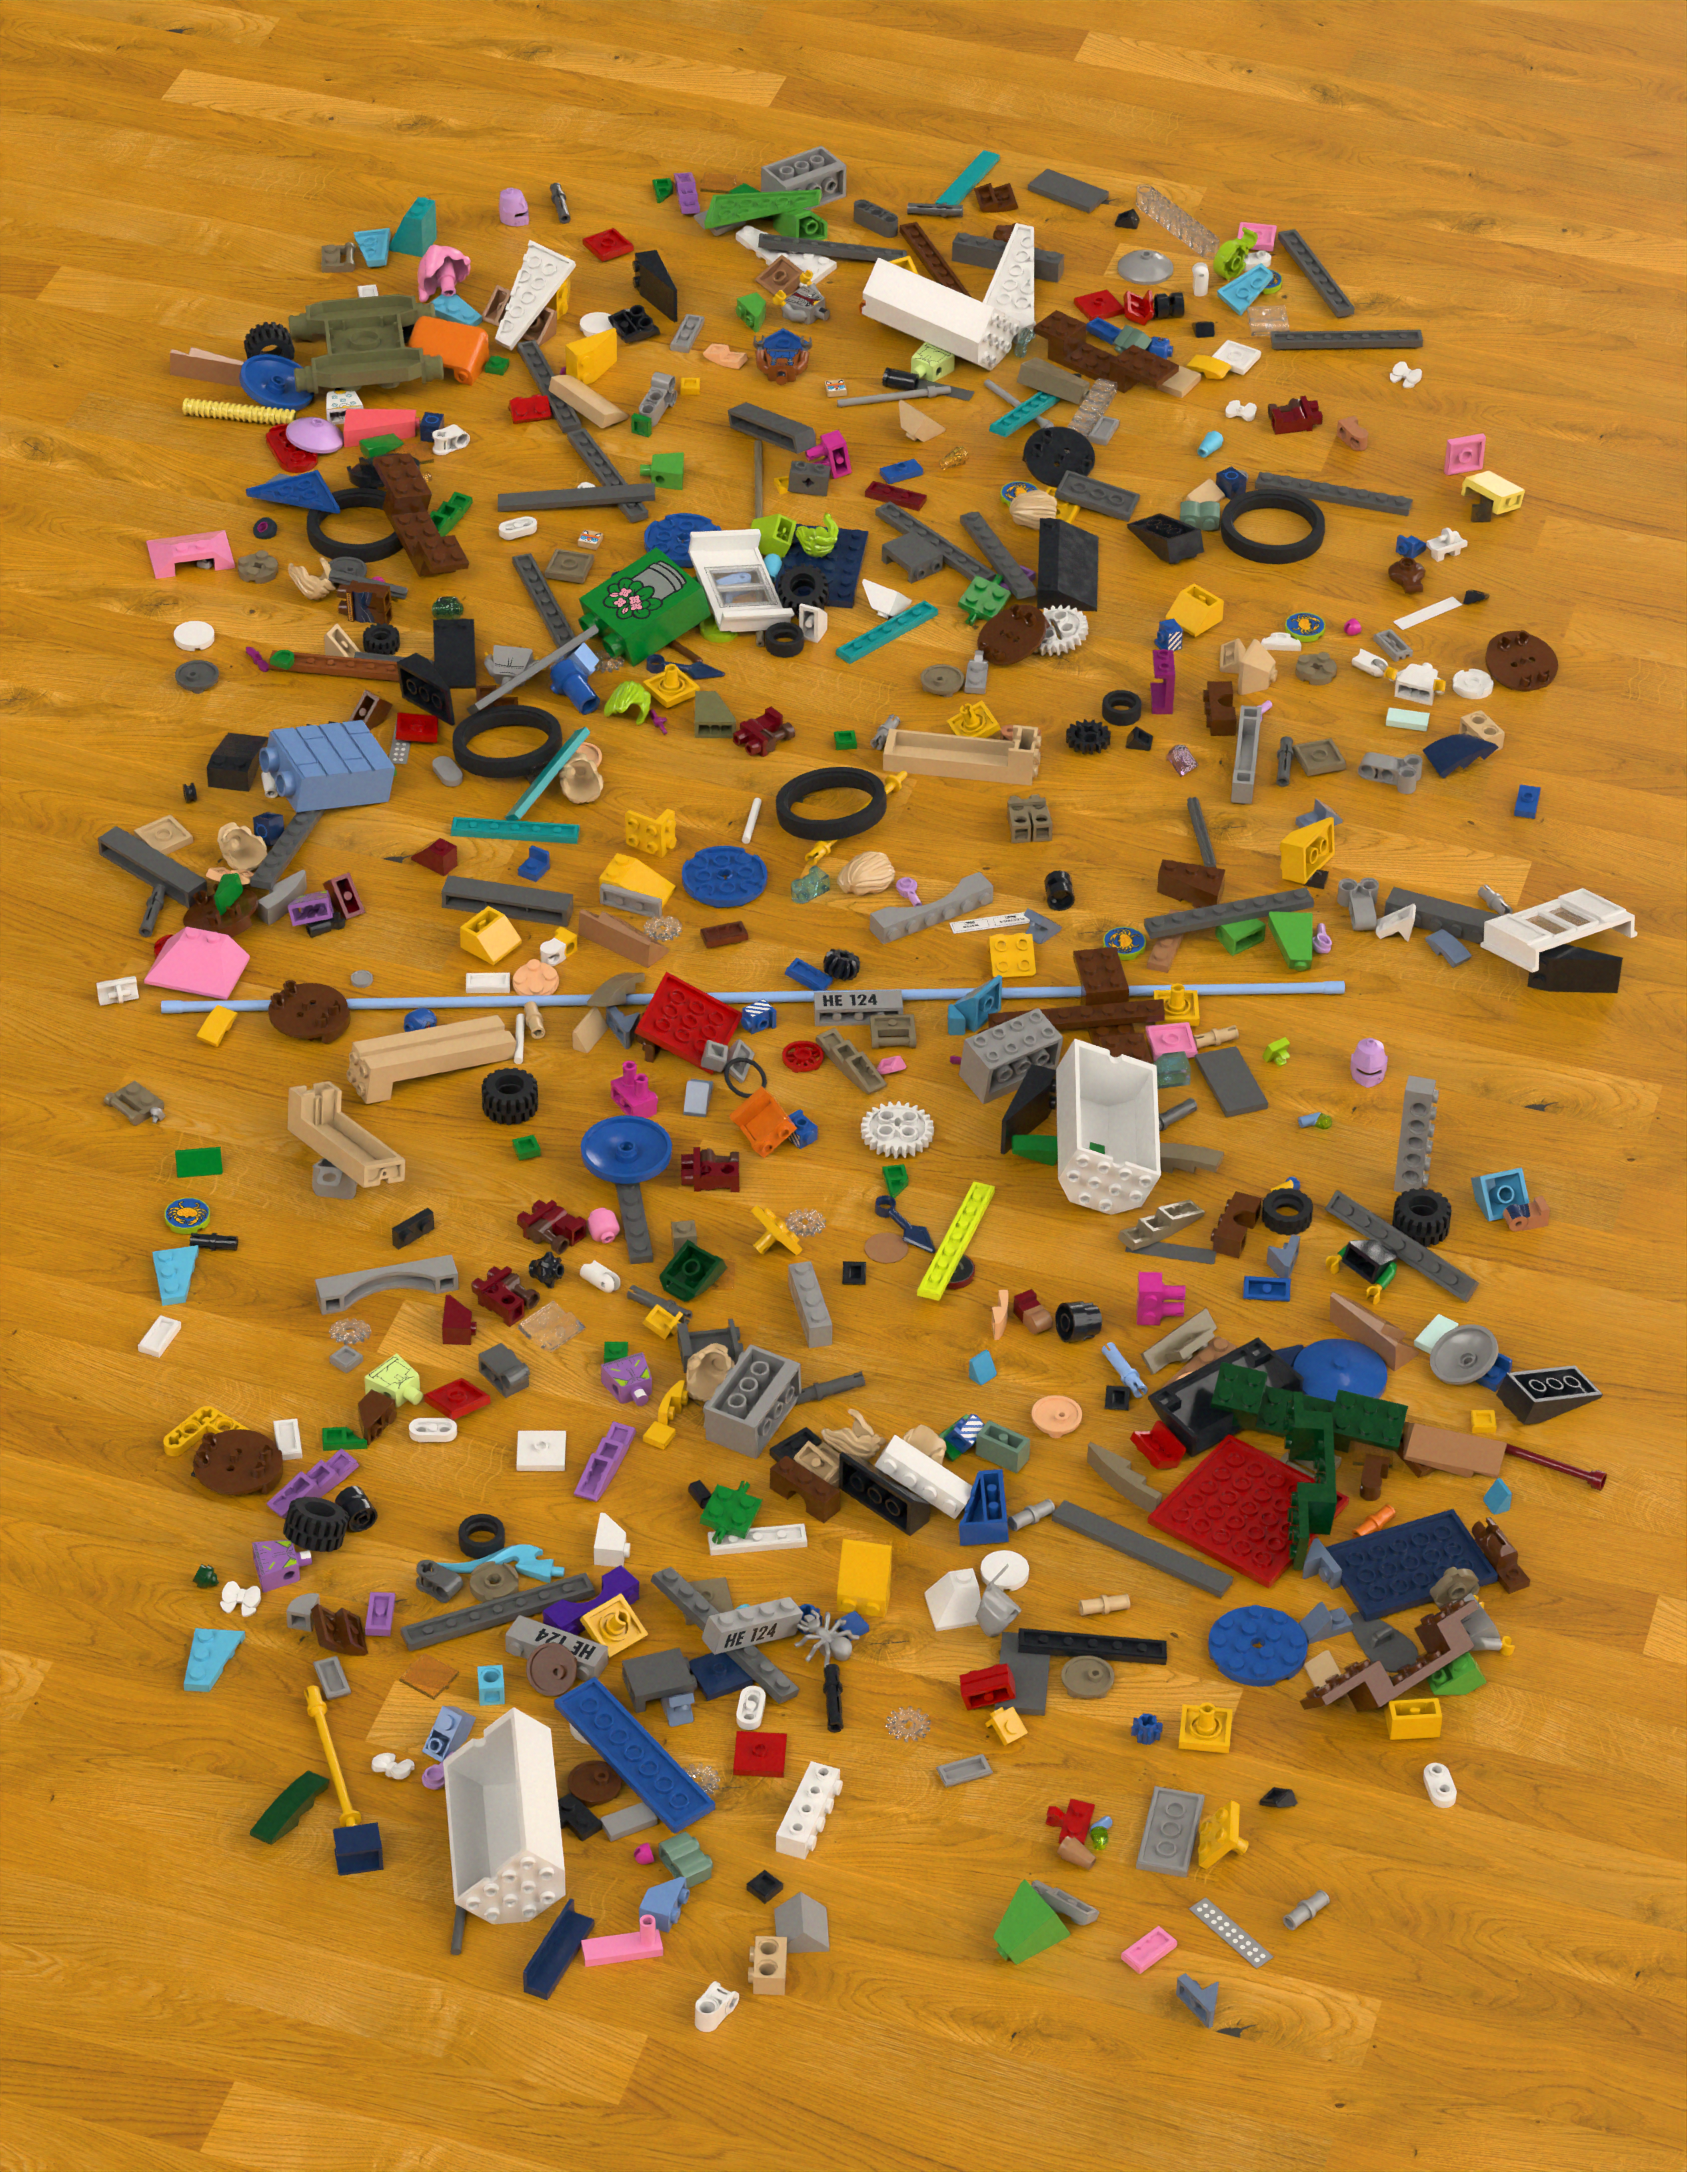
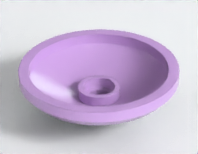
[286,417,344,453]

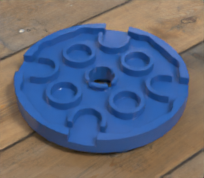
[644,513,722,568]
[682,846,767,908]
[1208,1605,1308,1687]

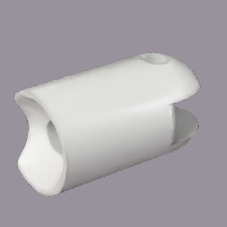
[1192,262,1209,296]
[1352,648,1388,677]
[580,1260,621,1293]

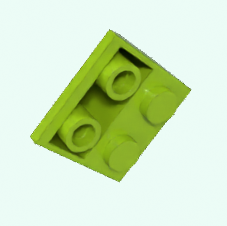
[750,514,797,559]

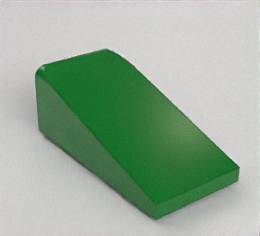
[359,433,404,458]
[214,873,243,915]

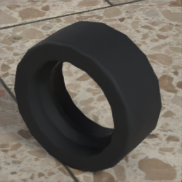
[765,622,804,658]
[1102,690,1142,726]
[458,1514,505,1559]

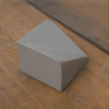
[701,1040,728,1073]

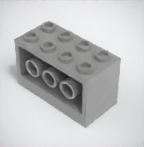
[761,146,847,210]
[959,1008,1063,1104]
[703,1344,801,1459]

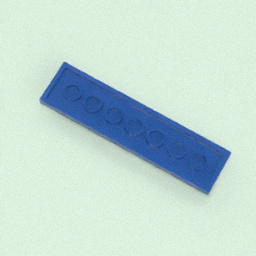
[554,1677,715,1834]

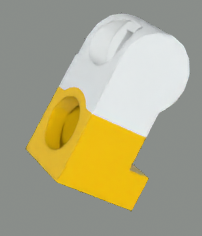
[540,927,577,967]

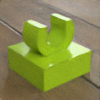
[1262,1037,1290,1067]

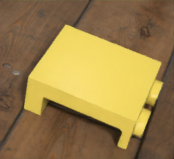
[1461,471,1525,515]

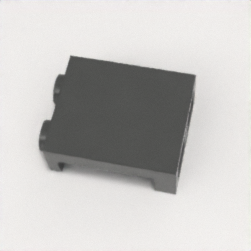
[882,531,943,583]
[677,1319,744,1373]
[622,1648,697,1713]

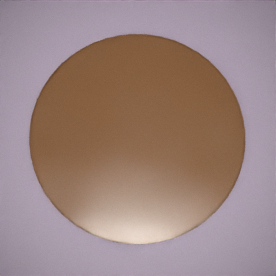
[865,1233,908,1263]

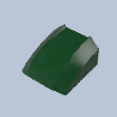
[659,1239,727,1302]

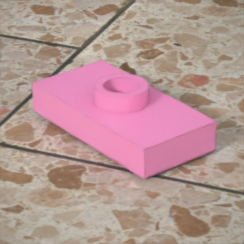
[1121,1926,1177,1974]

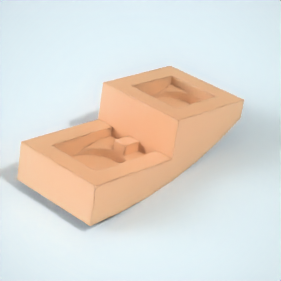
[703,344,748,369]
[991,1290,1008,1340]

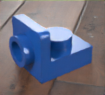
[1396,535,1426,558]
[518,845,550,882]
[1476,1353,1512,1392]

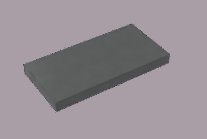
[1028,169,1109,213]
[1054,470,1140,522]
[1194,1046,1268,1117]
[995,1632,1050,1716]

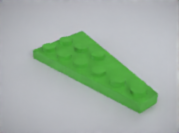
[704,189,822,229]

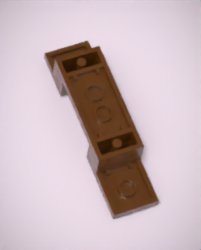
[1033,310,1179,393]
[373,453,469,577]
[1073,947,1152,1064]
[1300,1599,1479,1712]

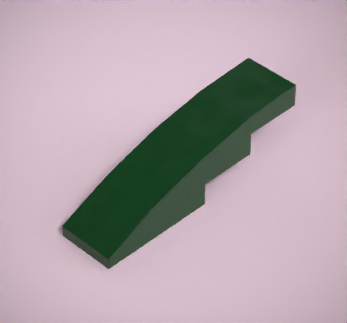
[250,1770,329,1845]

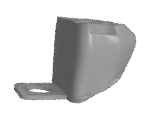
[312,1158,358,1199]
[975,1564,1022,1637]

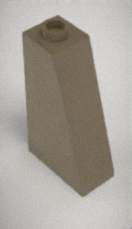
[1017,357,1090,404]

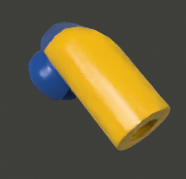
[1270,1176,1300,1192]

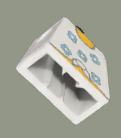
[326,388,363,425]

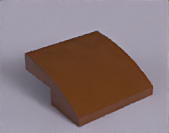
[974,183,1018,213]
[311,1604,368,1656]

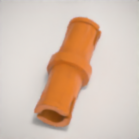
[1352,1504,1396,1538]

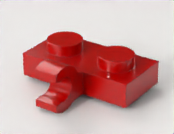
[1045,1799,1095,1845]

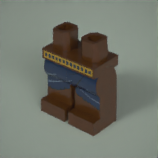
[337,580,393,625]

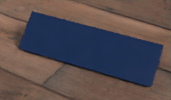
[523,1898,595,2000]

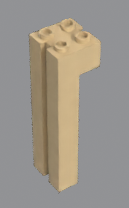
[883,725,1042,786]
[347,1015,516,1104]
[288,1081,405,1188]

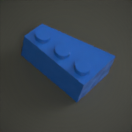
[959,1469,1009,1546]

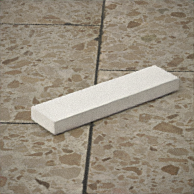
[708,1524,807,1556]

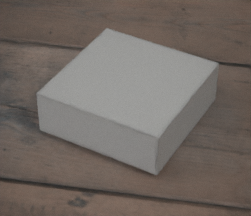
[329,1345,363,1374]

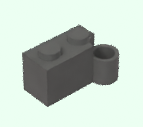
[478,1343,530,1398]

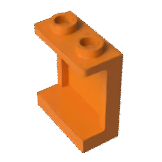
[729,1086,797,1158]

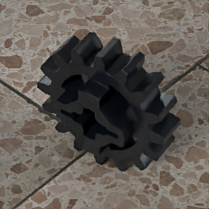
[1066,719,1111,755]

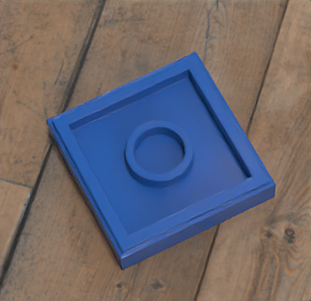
[759,328,809,351]

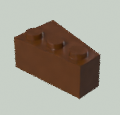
[1157,859,1226,908]

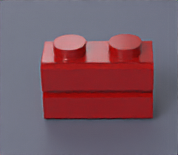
[959,1663,1016,1711]

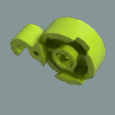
[1213,227,1258,280]

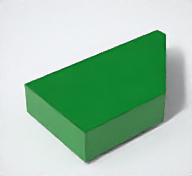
[652,178,673,203]
[882,1164,909,1199]
[322,1427,367,1451]

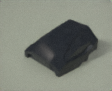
[608,305,660,343]

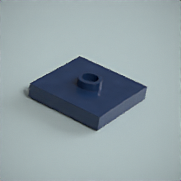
[689,1652,753,1701]

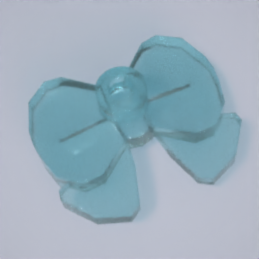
[1014,328,1035,358]

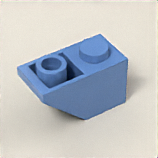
[422,1706,476,1762]
[639,1876,690,1933]

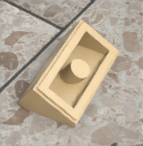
[1186,479,1225,503]
[1220,638,1246,673]
[572,1006,608,1053]
[793,1440,839,1483]
[1304,1650,1346,1698]

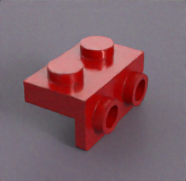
[1123,290,1155,326]
[508,394,552,424]
[1130,1420,1186,1469]

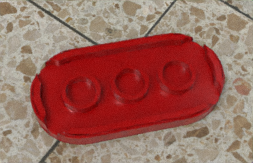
[266,424,318,473]

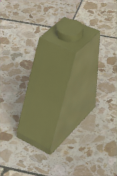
[694,691,736,738]

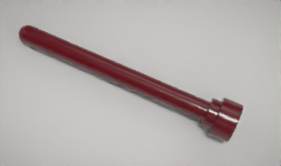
[1504,1444,1607,1491]

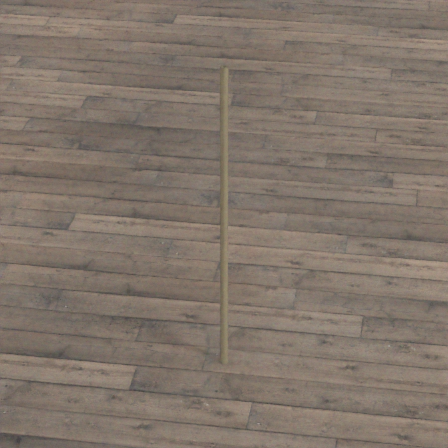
[754,440,764,647]

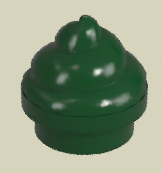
[193,1564,219,1588]

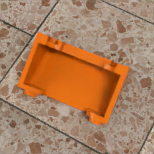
[406,316,489,386]

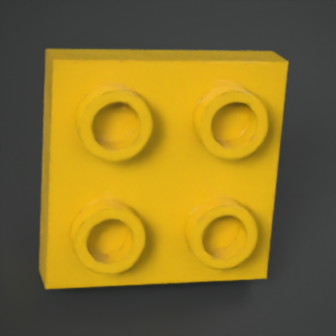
[643,664,700,708]
[947,701,1001,738]
[1153,983,1200,1026]
[751,1205,803,1255]
[580,1594,648,1660]
[1179,1702,1233,1753]
[1198,1800,1249,1870]

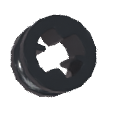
[183,783,197,803]

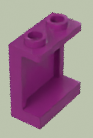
[1150,649,1175,714]

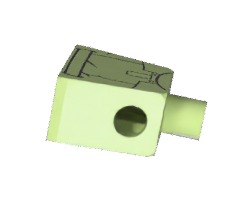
[911,342,955,382]
[364,1354,423,1408]

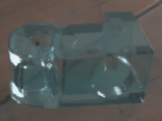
[791,865,830,904]

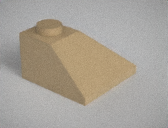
[899,400,946,442]
[1238,639,1278,695]

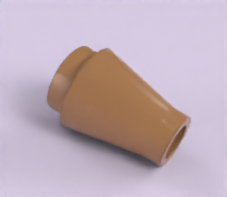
[1057,1836,1097,1870]

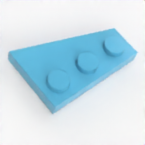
[353,228,391,267]
[1217,263,1273,316]
[430,294,482,327]
[152,1245,199,1306]
[184,1628,245,1692]

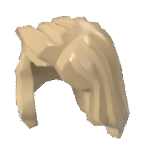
[1009,490,1057,530]
[288,557,336,601]
[559,753,604,804]
[217,822,268,872]
[837,851,895,896]
[686,1343,735,1402]
[821,1409,887,1461]
[902,1424,946,1466]

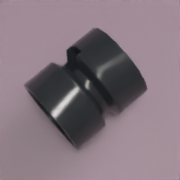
[1154,292,1185,318]
[1044,870,1075,911]
[335,1486,378,1532]

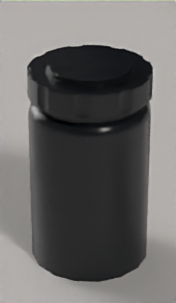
[882,367,919,391]

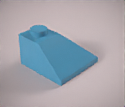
[954,975,1002,1032]
[1471,1167,1530,1221]

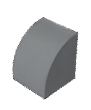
[286,1593,320,1632]

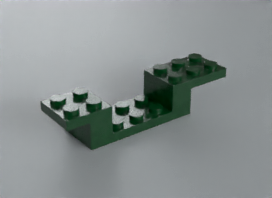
[1211,1362,1408,1453]
[1283,1391,1337,1570]

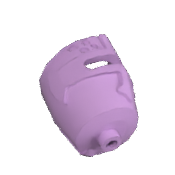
[499,188,529,226]
[1350,1038,1388,1088]

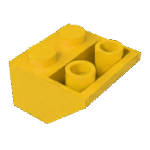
[1166,583,1224,637]
[460,906,522,965]
[1383,1696,1442,1740]

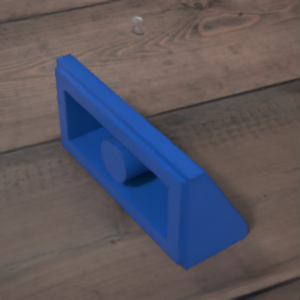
[1243,1276,1291,1302]

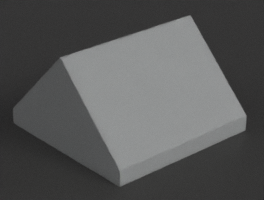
[774,1892,829,1953]

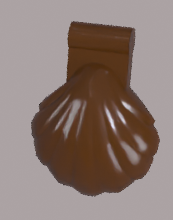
[1388,557,1426,593]

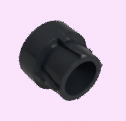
[1055,1301,1102,1342]

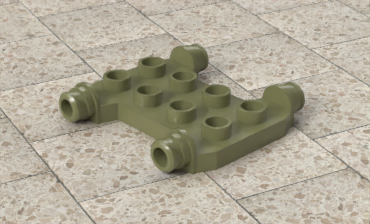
[288,294,444,394]

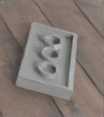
[1136,1786,1205,1878]

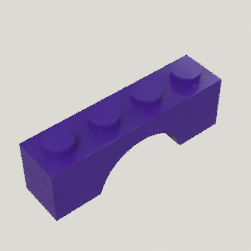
[543,1565,639,1635]

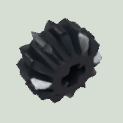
[823,948,860,981]

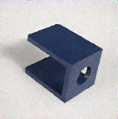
[333,1822,384,1876]

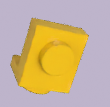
[642,1304,683,1340]
[985,1707,1028,1746]

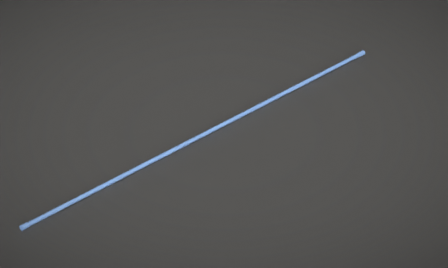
[161,981,1345,1014]

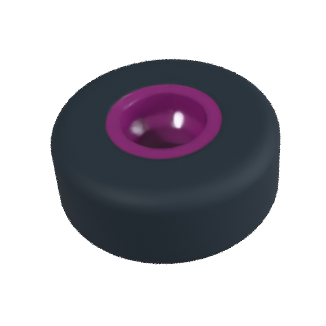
[253,517,277,539]

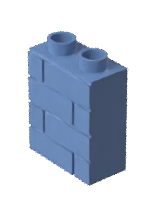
[259,720,395,812]

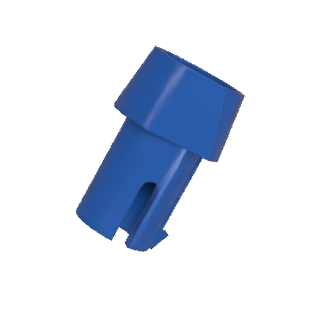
[550,659,600,715]

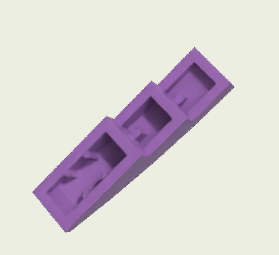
[674,172,700,214]
[574,1421,636,1502]
[267,1448,359,1519]

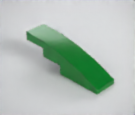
[430,492,473,537]
[1011,1135,1105,1166]

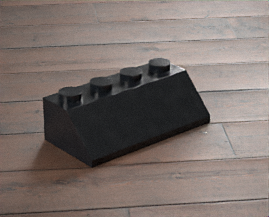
[839,1452,930,1536]

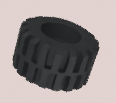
[244,322,295,360]
[778,563,829,619]
[481,1068,538,1125]
[1392,1188,1452,1247]
[283,1497,349,1552]

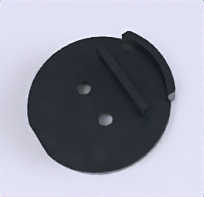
[1022,427,1095,488]
[347,453,420,489]

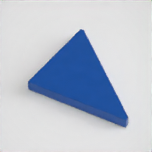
[246,470,340,514]

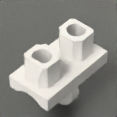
[1426,528,1468,562]
[96,976,139,1006]

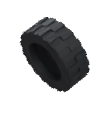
[1262,1188,1313,1236]

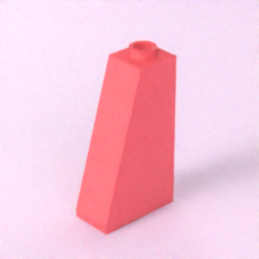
[344,409,420,447]

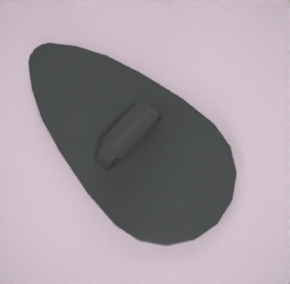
[1350,1612,1418,1673]

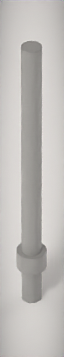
[984,379,1054,428]
[837,386,951,407]

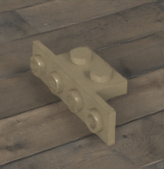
[1140,1308,1217,1375]

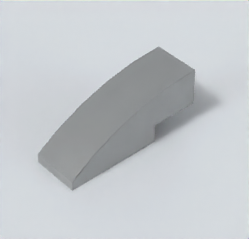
[257,870,307,926]

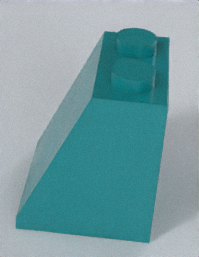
[389,197,437,257]

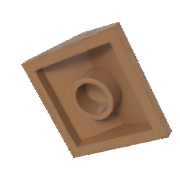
[755,255,805,296]

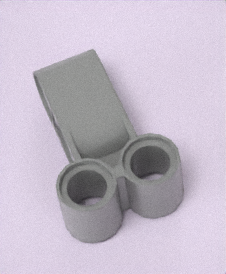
[639,372,677,427]
[1358,752,1422,794]
[1337,877,1379,931]

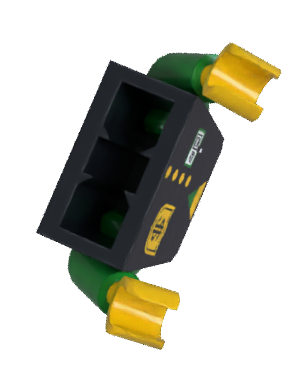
[1326,1240,1398,1304]

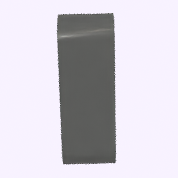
[853,199,898,238]

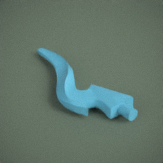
[437,1544,565,1583]

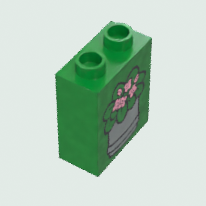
[578,547,711,667]

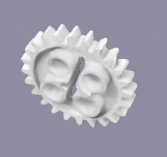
[1034,605,1089,656]
[861,1101,934,1158]

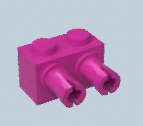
[805,430,852,479]
[611,1061,658,1118]
[1136,1272,1185,1325]

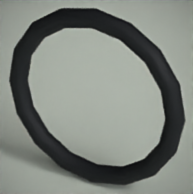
[724,1057,767,1098]

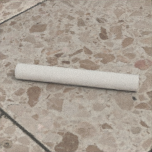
[742,798,762,844]
[514,1014,525,1064]

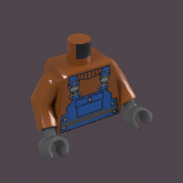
[753,335,812,385]

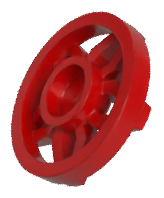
[782,1041,824,1073]

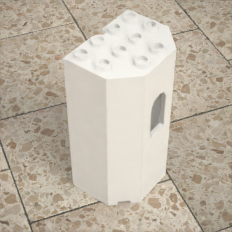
[862,258,1020,371]
[1056,1039,1161,1215]
[443,1707,566,1924]

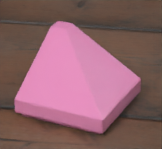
[876,1056,907,1075]

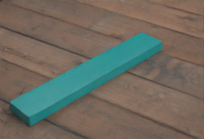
[935,150,1000,205]
[989,391,1060,437]
[836,600,938,664]
[504,727,590,821]
[451,817,580,844]

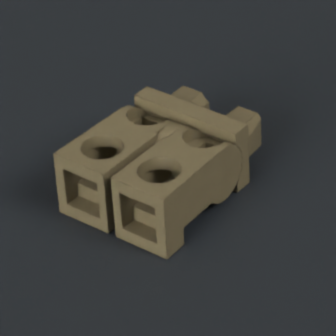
[1007,794,1053,843]

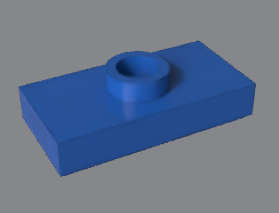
[1086,317,1122,345]
[879,459,923,484]
[1514,784,1541,819]
[785,958,834,991]

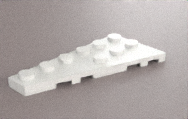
[983,223,1034,320]
[736,225,837,288]
[495,240,576,350]

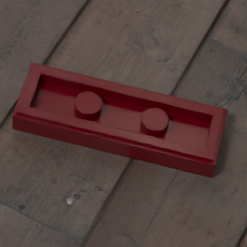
[865,481,927,511]

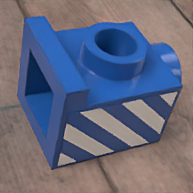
[1154,618,1183,651]
[741,999,776,1034]
[787,1109,818,1149]
[945,1414,985,1454]

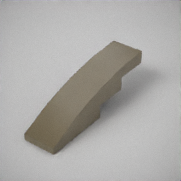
[587,972,645,1007]
[815,1028,887,1095]
[1160,1143,1224,1174]
[1118,1199,1205,1251]
[1087,1442,1162,1513]

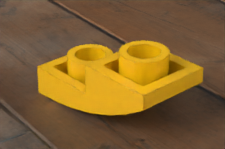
[1186,355,1231,380]
[197,1005,238,1047]
[658,1380,689,1426]

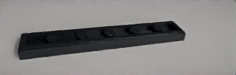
[1018,1628,1167,1665]

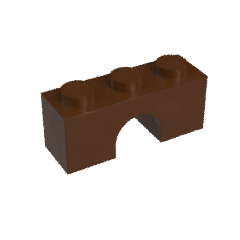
[1203,681,1237,736]
[1210,1191,1262,1259]
[770,1456,840,1523]

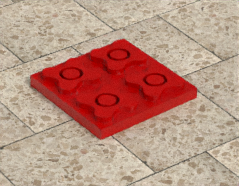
[634,971,742,1075]

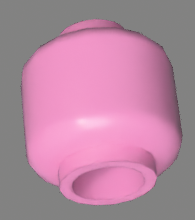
[587,1208,620,1243]

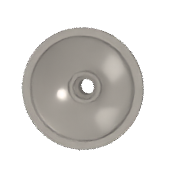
[1118,250,1173,285]
[1430,1324,1498,1385]

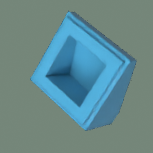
[948,1004,966,1035]
[969,1349,997,1385]
[1483,1478,1512,1515]

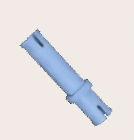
[1101,1342,1148,1398]

